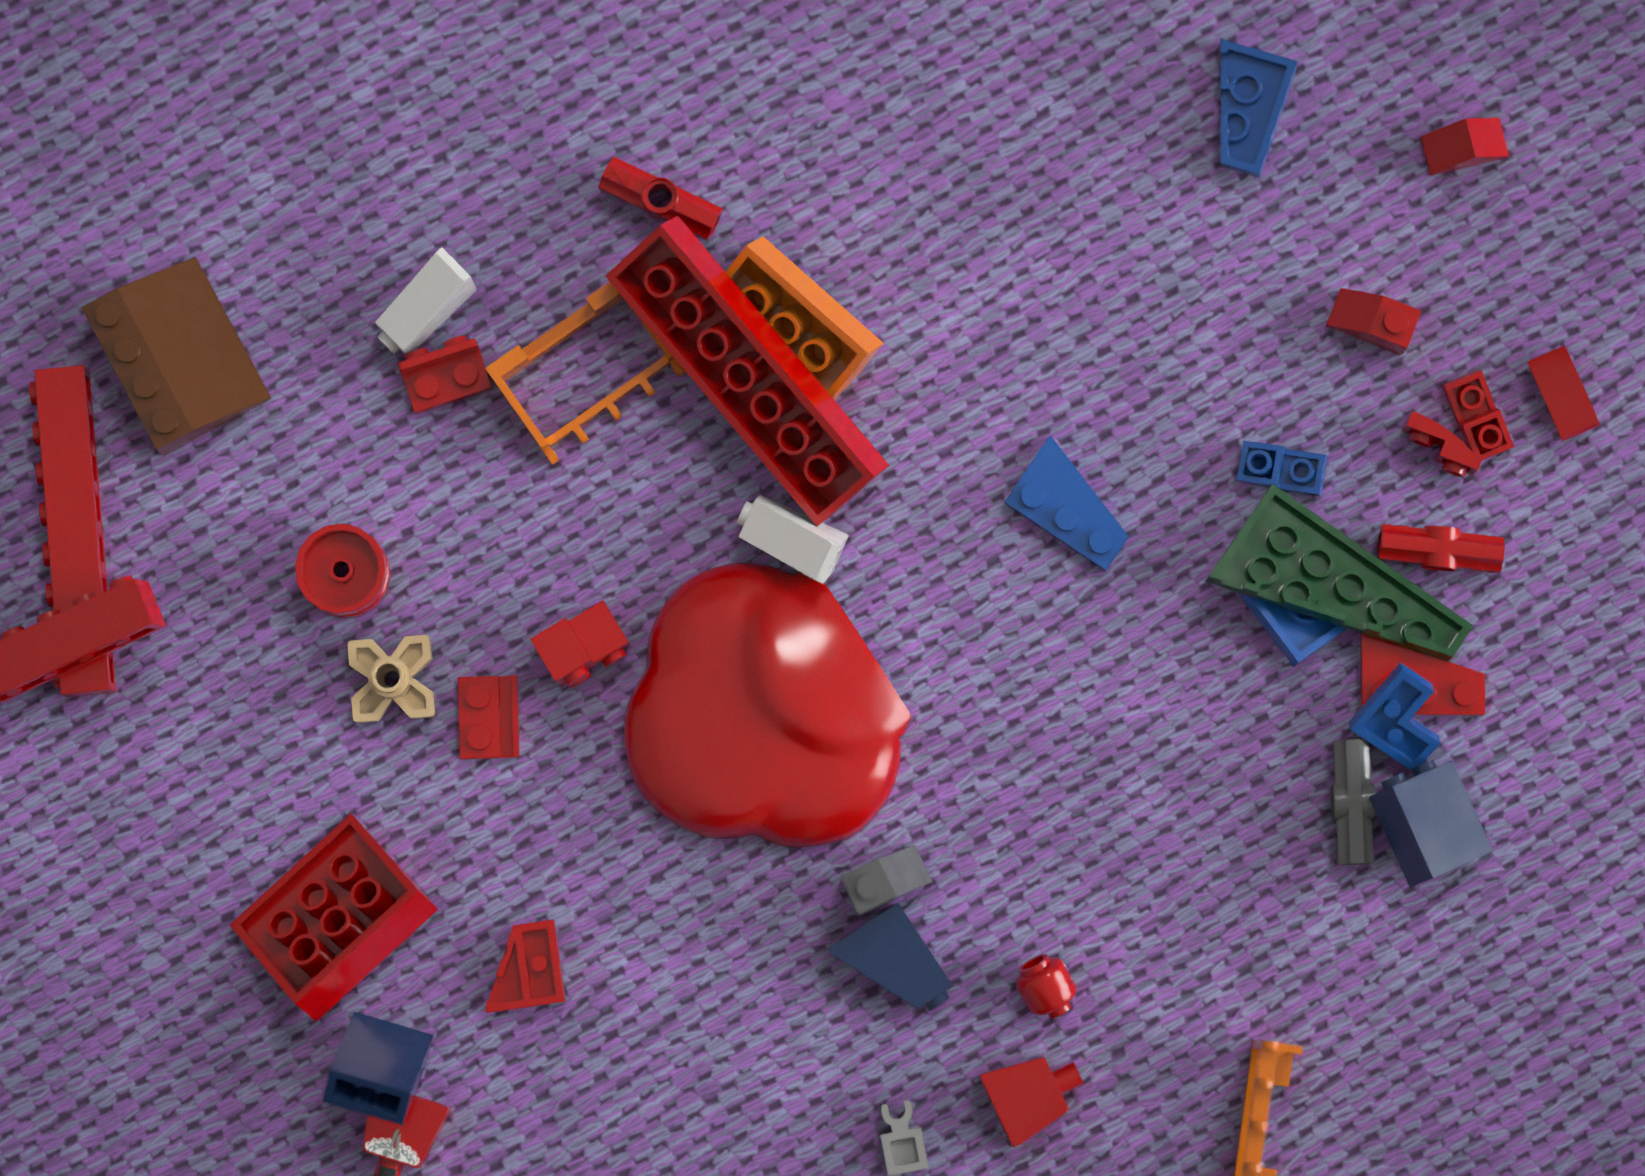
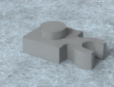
[880,1100,929,1176]

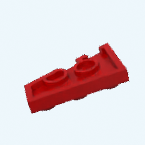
[1360,633,1486,716]

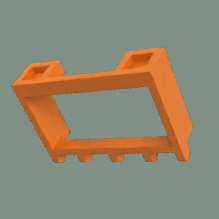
[485,282,686,465]
[1233,1040,1303,1176]

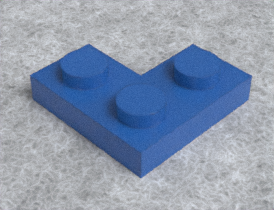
[1349,662,1440,770]

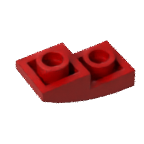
[1527,345,1600,441]
[1441,369,1514,461]
[1402,411,1481,478]

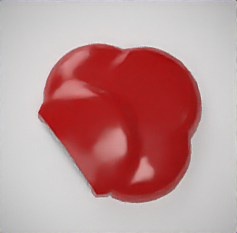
[623,563,911,848]

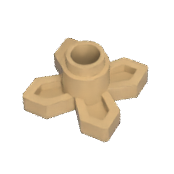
[348,635,436,723]

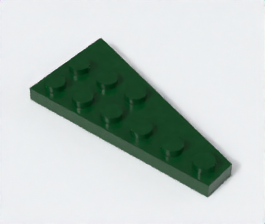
[1205,484,1473,662]

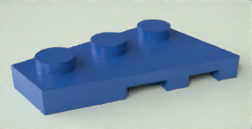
[1220,39,1298,178]
[1004,435,1129,572]
[1239,593,1348,667]

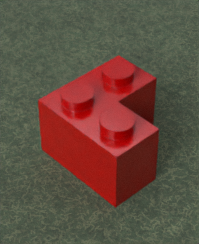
[530,600,631,689]

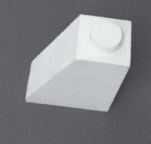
[375,247,477,354]
[737,495,849,584]

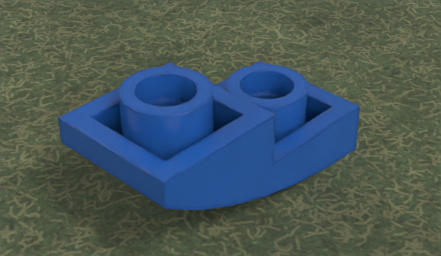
[1237,440,1328,497]

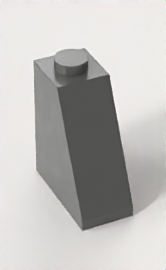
[841,845,932,917]

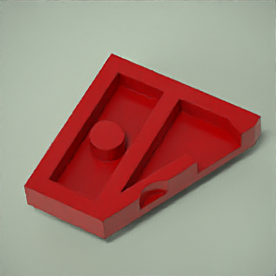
[485,920,566,1013]

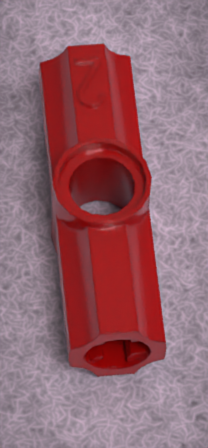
[598,156,723,241]
[1377,524,1505,573]

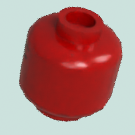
[1016,954,1077,1018]

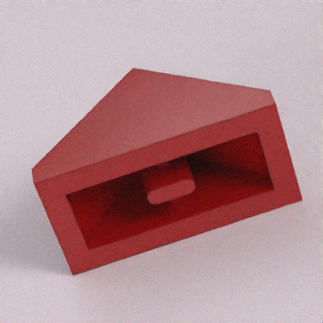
[1420,118,1509,176]

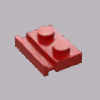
[458,675,520,760]

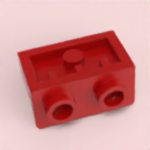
[398,335,493,415]

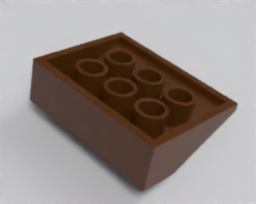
[81,257,272,456]

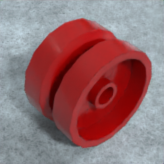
[295,523,391,619]

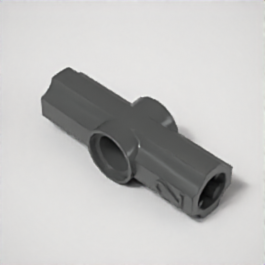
[1330,739,1376,865]

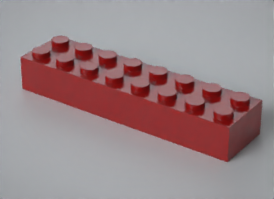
[605,216,890,527]

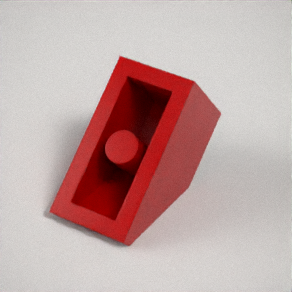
[1326,288,1422,355]

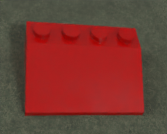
[230,813,438,1022]

